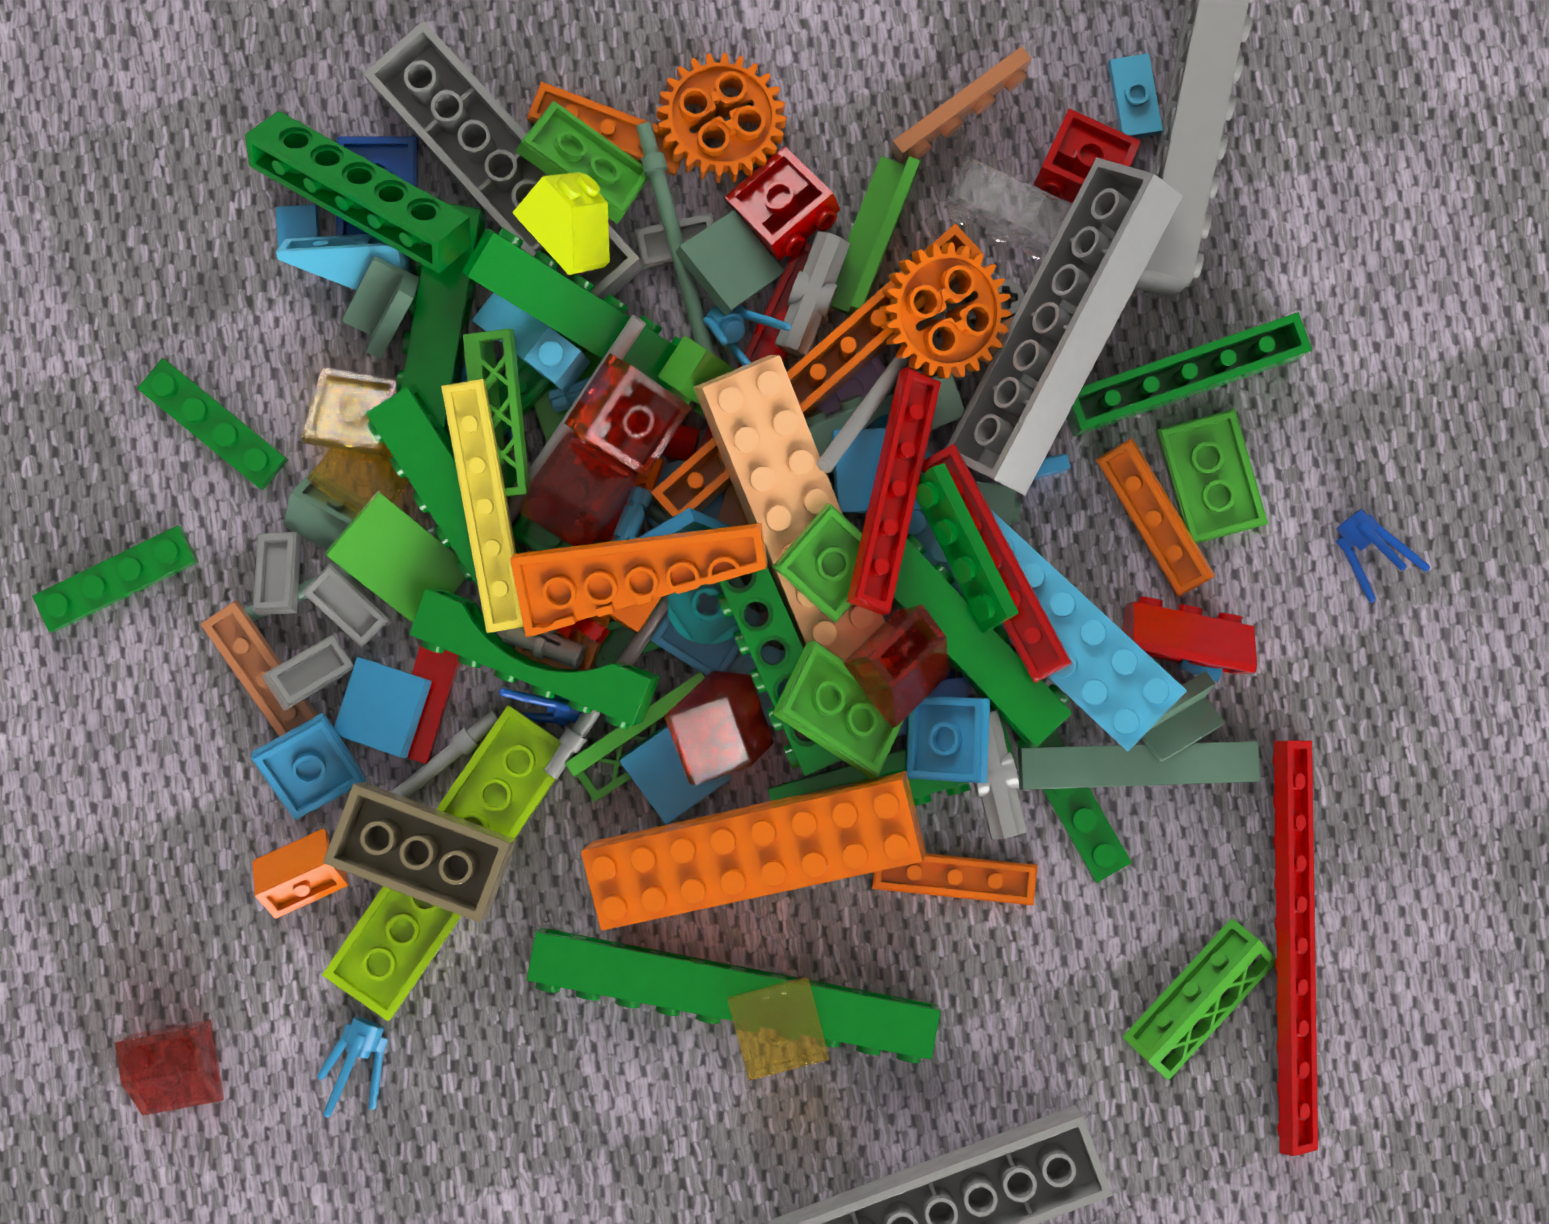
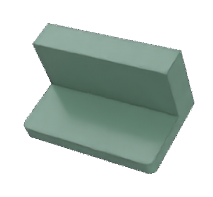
[343,257,420,359]
[284,471,368,550]
[1142,671,1224,762]

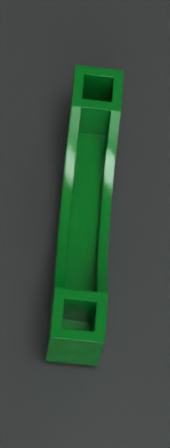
[409,588,660,729]

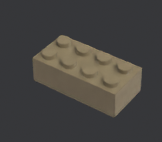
[323,782,517,922]

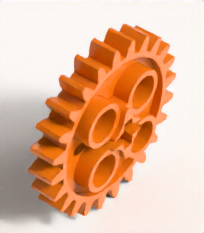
[657,52,787,183]
[879,242,1012,379]

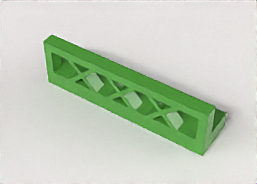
[830,156,920,316]
[463,328,531,499]
[565,672,729,802]
[1122,918,1276,1081]

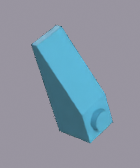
[276,234,412,290]
[472,292,591,394]

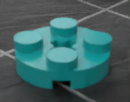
[667,577,749,644]

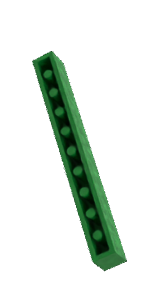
[526,927,941,1063]

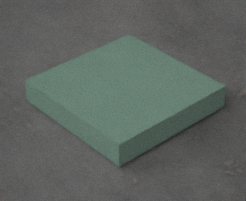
[675,209,784,316]

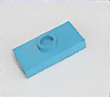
[1108,53,1163,138]

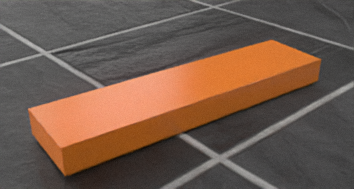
[527,82,682,177]
[1096,438,1215,597]
[872,853,1038,906]

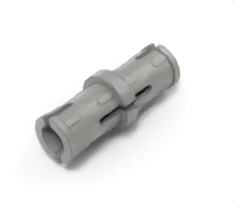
[501,627,587,670]

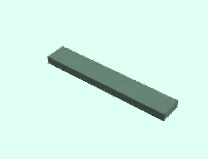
[1018,741,1261,790]

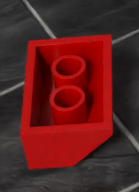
[1121,596,1257,675]

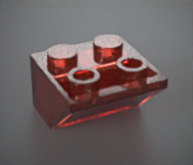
[843,604,949,728]

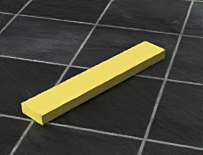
[441,379,524,633]

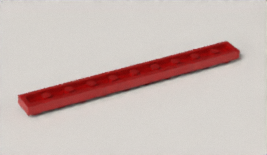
[1272,740,1318,1156]

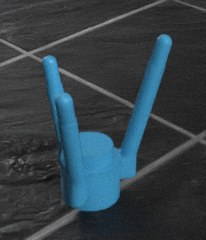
[703,305,791,366]
[317,1017,389,1117]

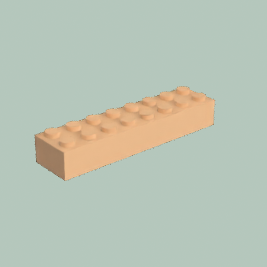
[693,355,901,678]

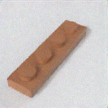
[891,46,1032,163]
[200,600,318,737]

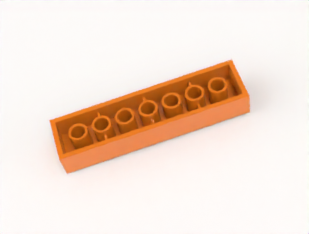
[581,771,926,931]

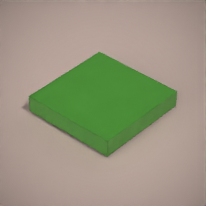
[772,503,862,623]

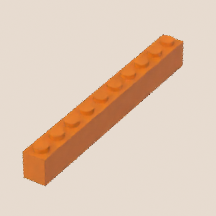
[651,223,983,519]

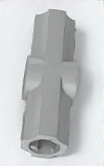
[775,231,850,357]
[973,710,1027,840]

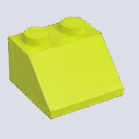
[512,172,610,275]

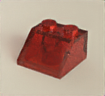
[564,353,692,477]
[520,431,639,546]
[664,671,774,785]
[114,1019,224,1116]

